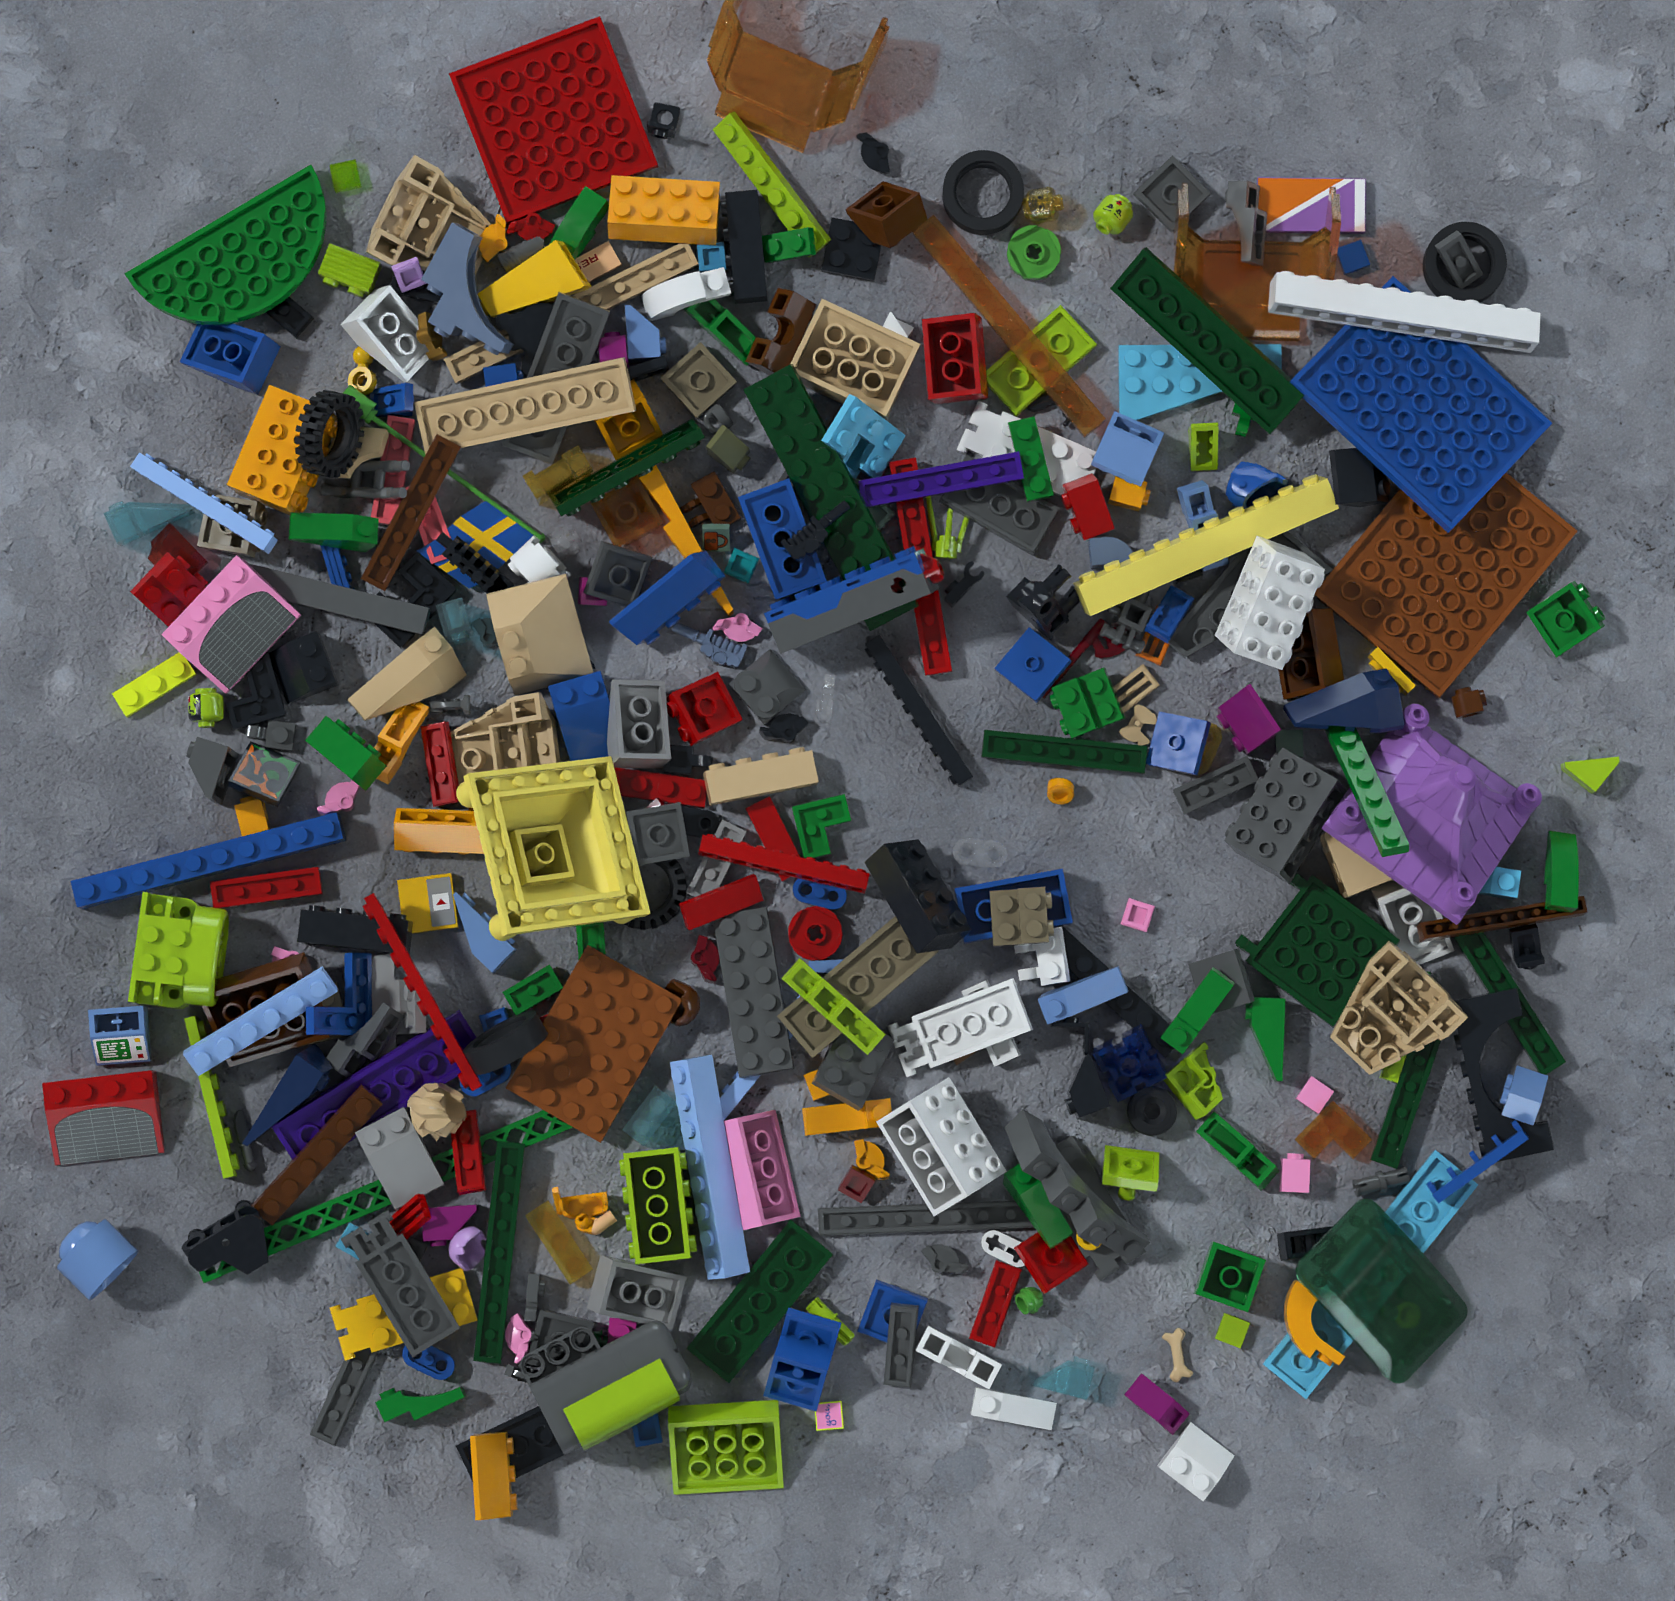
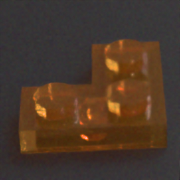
[1294,1101,1372,1159]

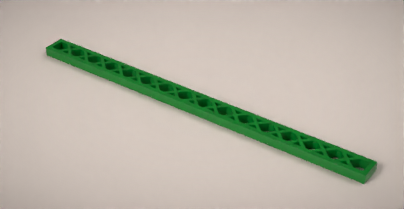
[199,1110,574,1283]

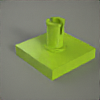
[1102,1145,1160,1201]

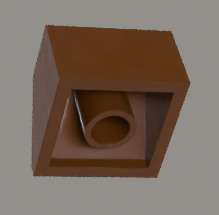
[845,181,928,248]

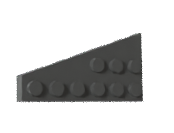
[1168,531,1333,658]

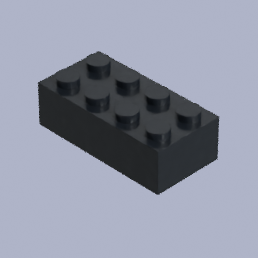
[864,839,972,954]

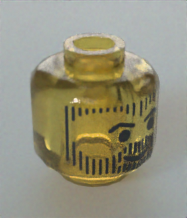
[1022,187,1064,224]

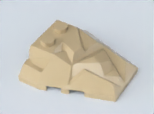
[1330,941,1468,1075]

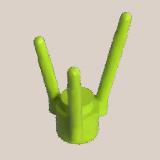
[926,497,969,559]

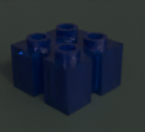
[1093,1024,1167,1102]

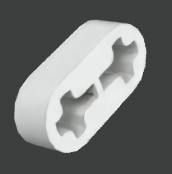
[981,1230,1024,1267]

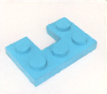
[821,394,906,478]

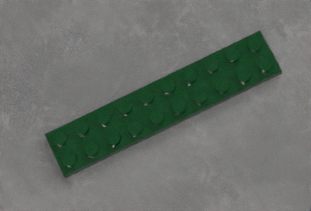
[743,364,919,631]

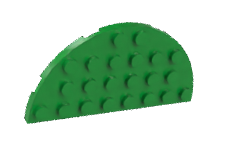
[124,165,327,325]

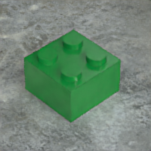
[1193,1241,1266,1312]

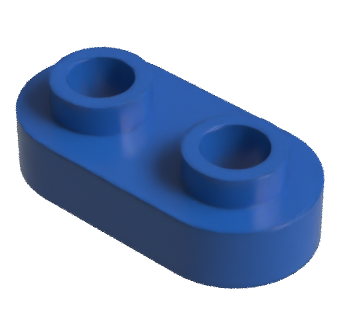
[793,878,847,910]
[460,1063,512,1097]
[402,1346,455,1380]

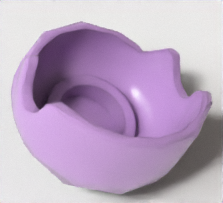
[448,1226,487,1271]

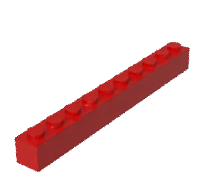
[698,834,870,894]

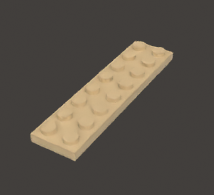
[414,357,637,455]

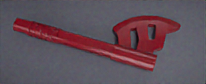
[1042,618,1135,699]

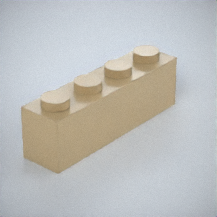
[703,747,819,806]

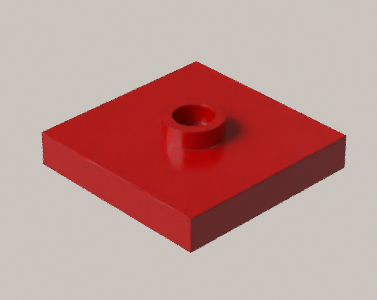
[1014,1232,1089,1294]

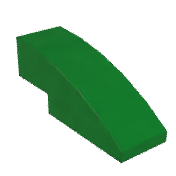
[550,186,609,260]
[683,299,756,366]
[1544,831,1579,913]
[1196,1111,1280,1191]

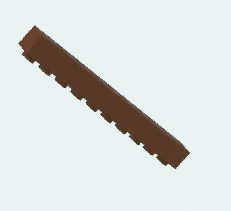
[1417,896,1588,942]

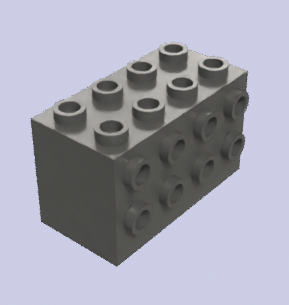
[1224,747,1347,884]

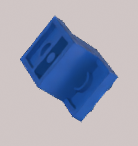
[763,1307,841,1411]

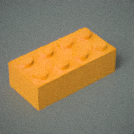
[607,175,720,245]

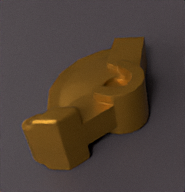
[416,312,448,361]

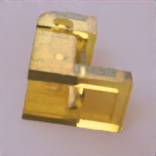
[523,445,593,505]

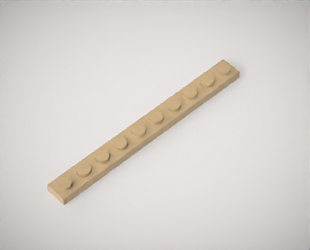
[444,243,699,385]

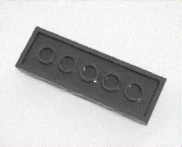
[502,292,610,464]
[713,907,794,1078]

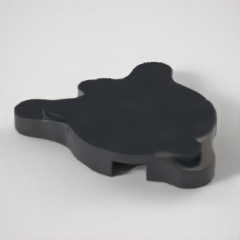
[496,303,554,375]

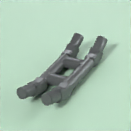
[321,460,410,500]

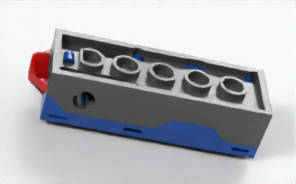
[764,546,945,654]

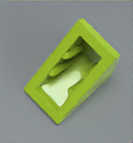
[1188,423,1219,471]
[1561,757,1620,794]

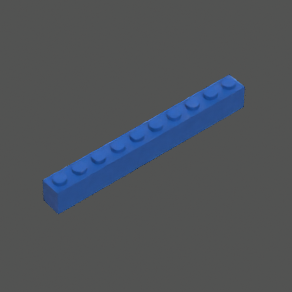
[70,812,347,909]

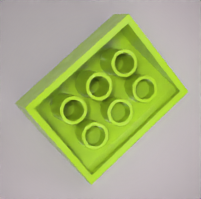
[668,1400,784,1495]

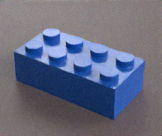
[954,869,1073,944]

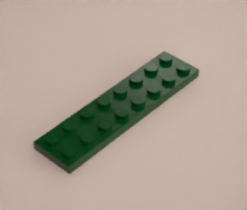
[1110,247,1304,434]

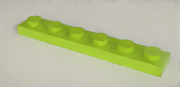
[712,112,831,258]
[184,1016,240,1179]

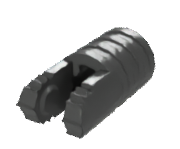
[497,236,546,274]

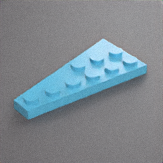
[1118,344,1282,421]

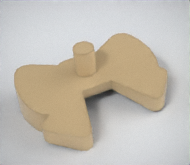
[1119,705,1157,746]

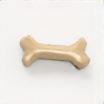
[1162,1328,1193,1382]

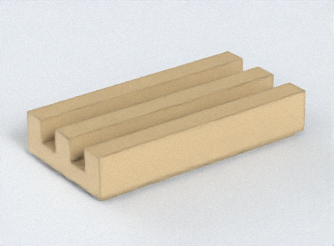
[1113,664,1160,714]

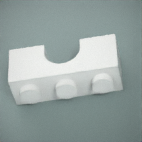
[915,1325,1002,1389]

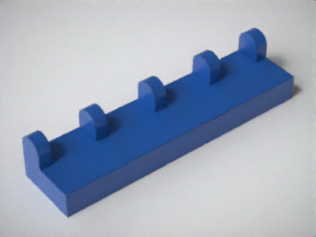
[1426,1120,1529,1204]

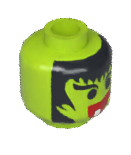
[188,688,224,728]

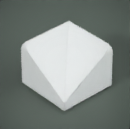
[883,312,914,338]

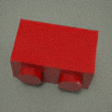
[1061,473,1115,541]

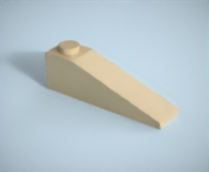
[348,627,467,721]

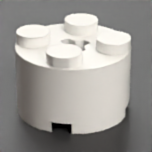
[508,535,571,583]

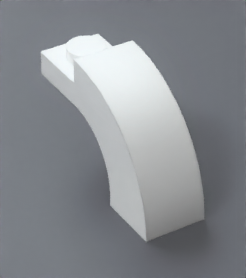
[641,267,731,321]

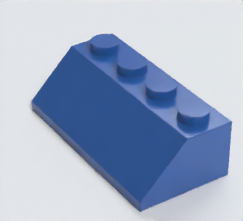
[609,551,726,645]

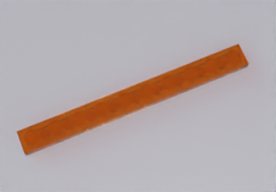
[913,215,1106,438]

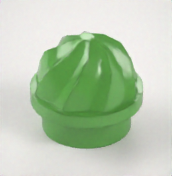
[1015,1287,1043,1315]

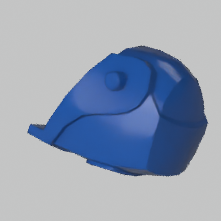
[1226,461,1289,509]

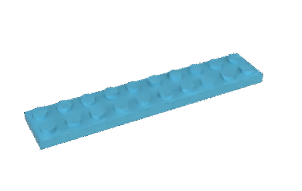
[1262,1150,1478,1399]

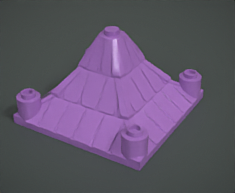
[1321,704,1542,925]

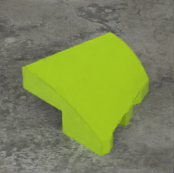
[1162,1042,1223,1120]

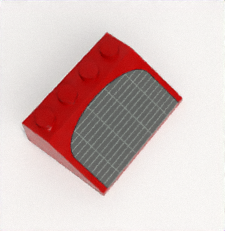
[42,1070,165,1166]

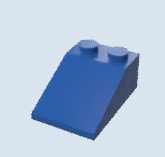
[180,324,281,395]
[548,671,610,761]

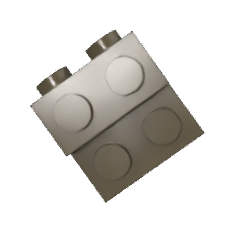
[197,493,268,558]
[989,887,1054,947]

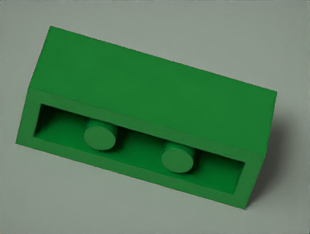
[305,716,387,791]

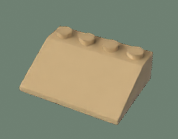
[791,299,920,420]

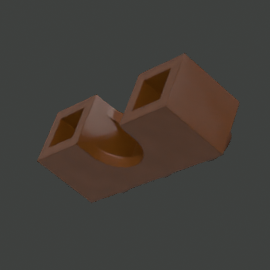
[745,288,817,375]

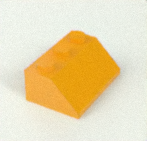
[470,1432,518,1521]

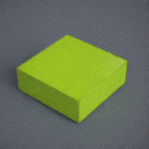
[1214,1313,1250,1349]

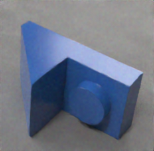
[370,383,414,417]

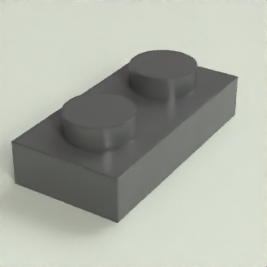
[1435,230,1483,289]

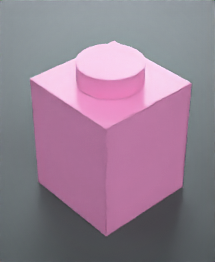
[1279,1153,1310,1193]

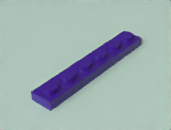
[858,451,1024,508]

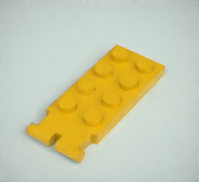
[329,1268,478,1361]

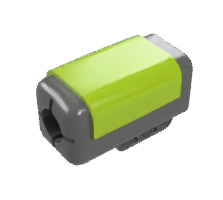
[520,1321,692,1455]

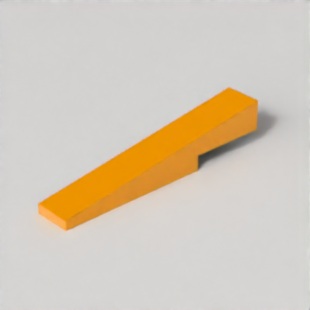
[639,465,734,617]

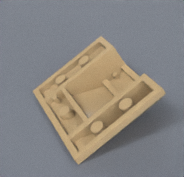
[486,574,594,695]

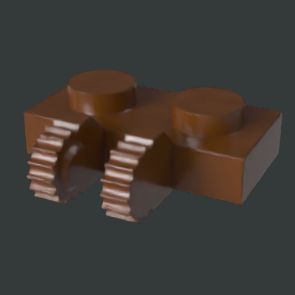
[680,471,741,529]

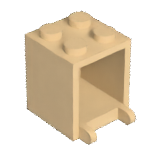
[1320,832,1393,899]

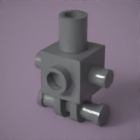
[1100,590,1152,654]

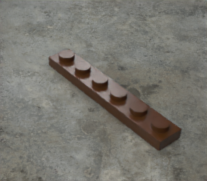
[361,434,461,591]
[251,1084,383,1225]

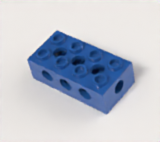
[738,478,827,600]

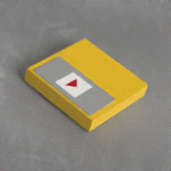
[397,873,459,934]

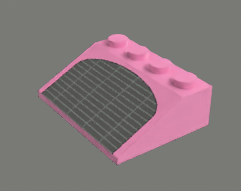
[161,555,301,694]

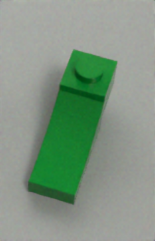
[1161,967,1235,1054]
[375,1386,466,1422]

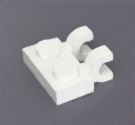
[1014,927,1070,986]

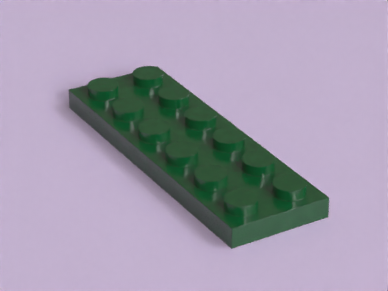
[550,419,705,517]
[686,1219,833,1383]

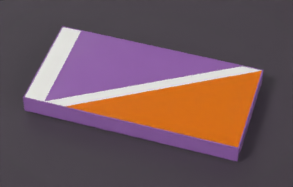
[1257,177,1366,234]

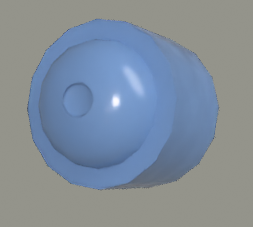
[57,1219,138,1300]

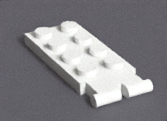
[956,401,1096,497]
[887,978,1033,1077]

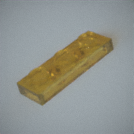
[525,1200,593,1285]

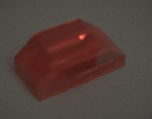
[148,523,209,575]

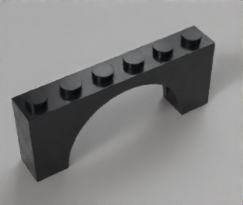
[1454,987,1554,1162]

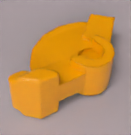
[479,214,508,262]
[854,1139,890,1181]

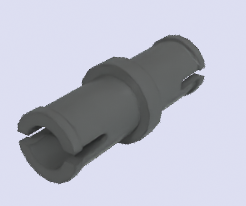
[1352,1166,1410,1197]

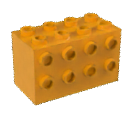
[227,385,337,515]

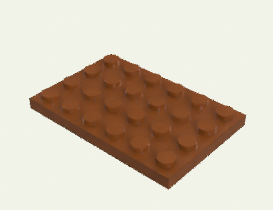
[506,945,682,1143]

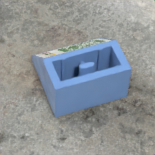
[88,1006,151,1066]

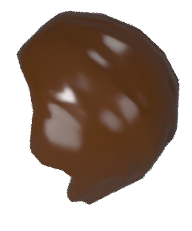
[664,979,700,1027]

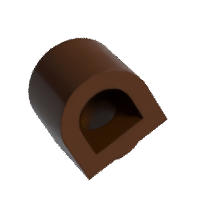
[1451,687,1487,719]

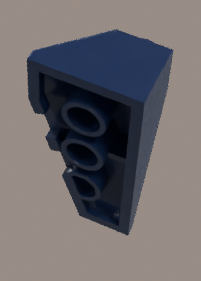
[1283,669,1404,733]
[242,1044,332,1146]

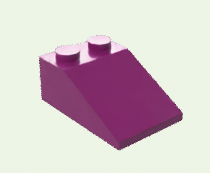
[1216,684,1281,755]

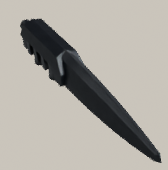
[436,532,596,669]

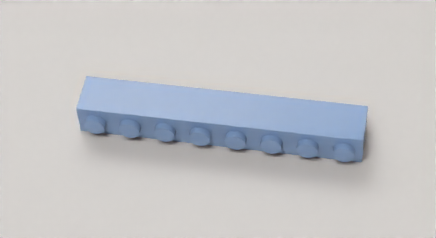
[670,1055,750,1280]

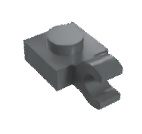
[246,720,296,751]

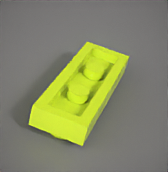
[112,652,197,718]

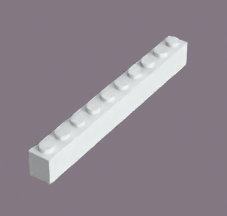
[1268,271,1540,353]

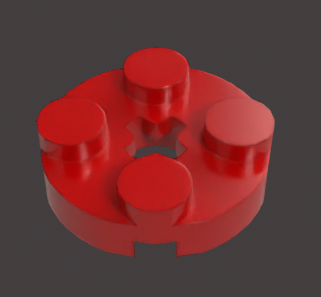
[788,906,843,961]

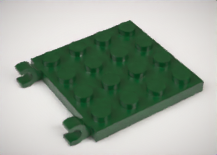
[1235,873,1400,1028]

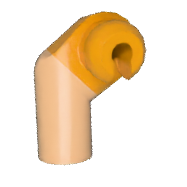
[575,1210,617,1235]

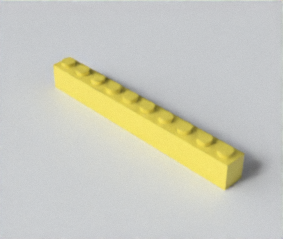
[1073,474,1339,616]

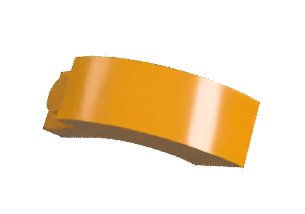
[1284,1280,1345,1366]

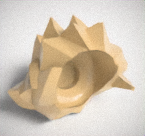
[407,1083,466,1141]

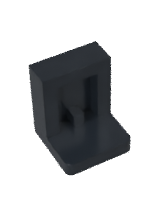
[1509,923,1545,969]

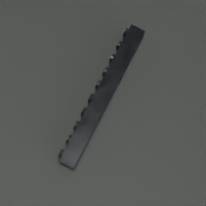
[864,635,973,787]

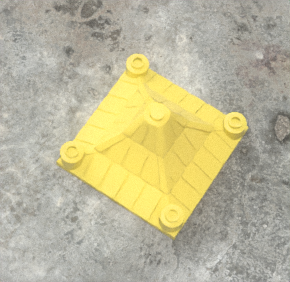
[456,756,651,941]

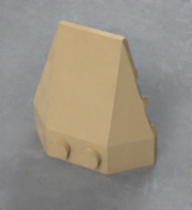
[366,155,491,275]
[450,692,561,785]

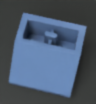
[1091,411,1164,487]

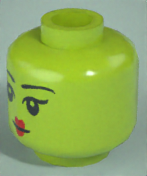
[1093,194,1133,235]

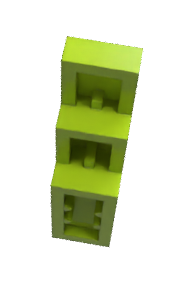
[781,958,886,1055]

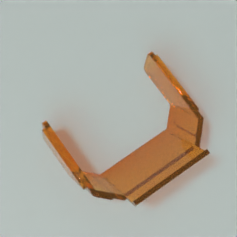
[707,0,890,153]
[1173,183,1341,341]

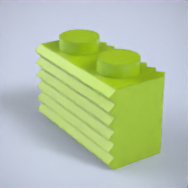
[318,244,382,298]

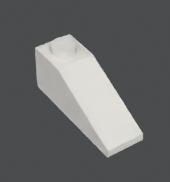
[970,1386,1057,1430]

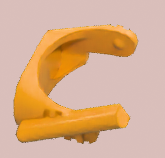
[552,1187,608,1219]

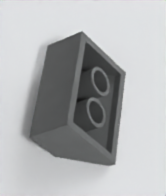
[186,737,239,806]

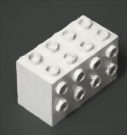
[1215,536,1325,670]
[876,1077,1007,1216]

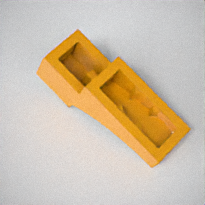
[374,702,429,784]
[802,1098,892,1136]

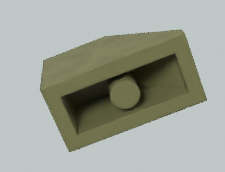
[706,425,751,474]

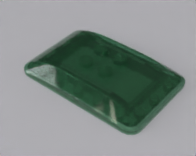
[1295,1199,1468,1384]

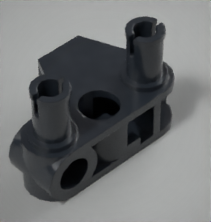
[1006,564,1080,640]
[182,1200,269,1275]

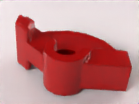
[506,212,555,241]

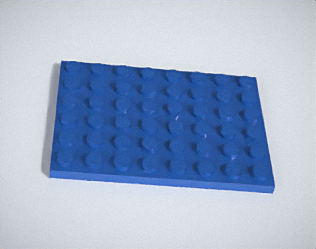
[1290,276,1552,533]

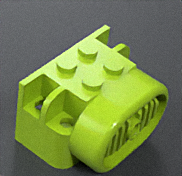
[128,892,229,1009]

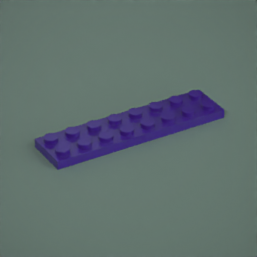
[272,1010,476,1160]

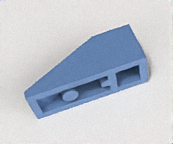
[1038,966,1128,1025]

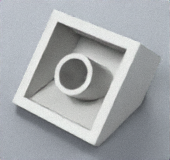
[1157,1422,1234,1501]

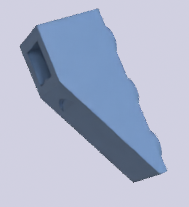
[453,892,516,974]

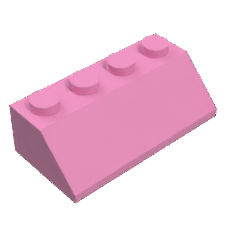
[724,1110,801,1230]

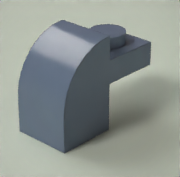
[1088,537,1133,569]

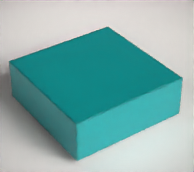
[724,548,759,584]

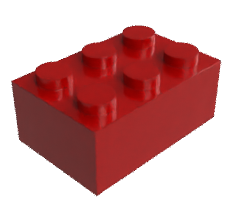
[922,313,988,404]

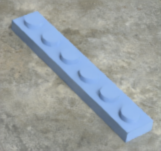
[183,966,338,1076]

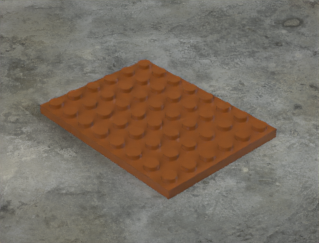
[1314,473,1577,699]

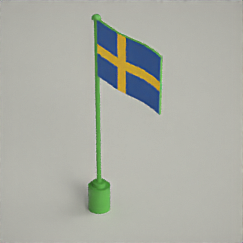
[343,385,545,589]

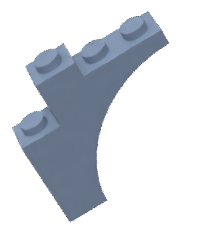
[421,222,514,355]

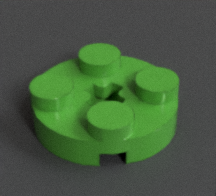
[1007,225,1061,281]

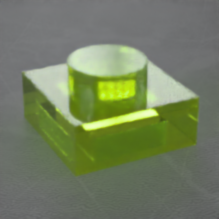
[329,159,362,193]

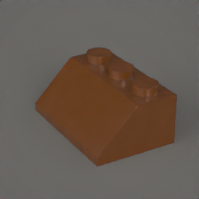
[1278,608,1344,700]

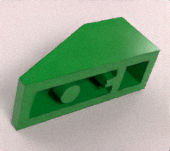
[289,512,379,553]
[1245,997,1286,1082]
[1003,1164,1073,1249]

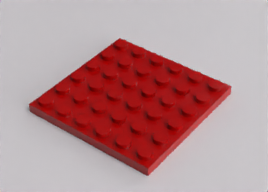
[449,16,658,225]

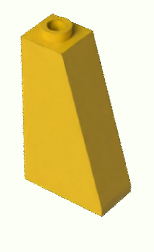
[477,240,592,318]

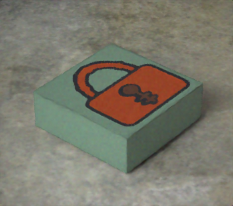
[702,524,730,552]

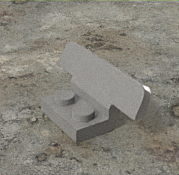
[372,953,426,1059]

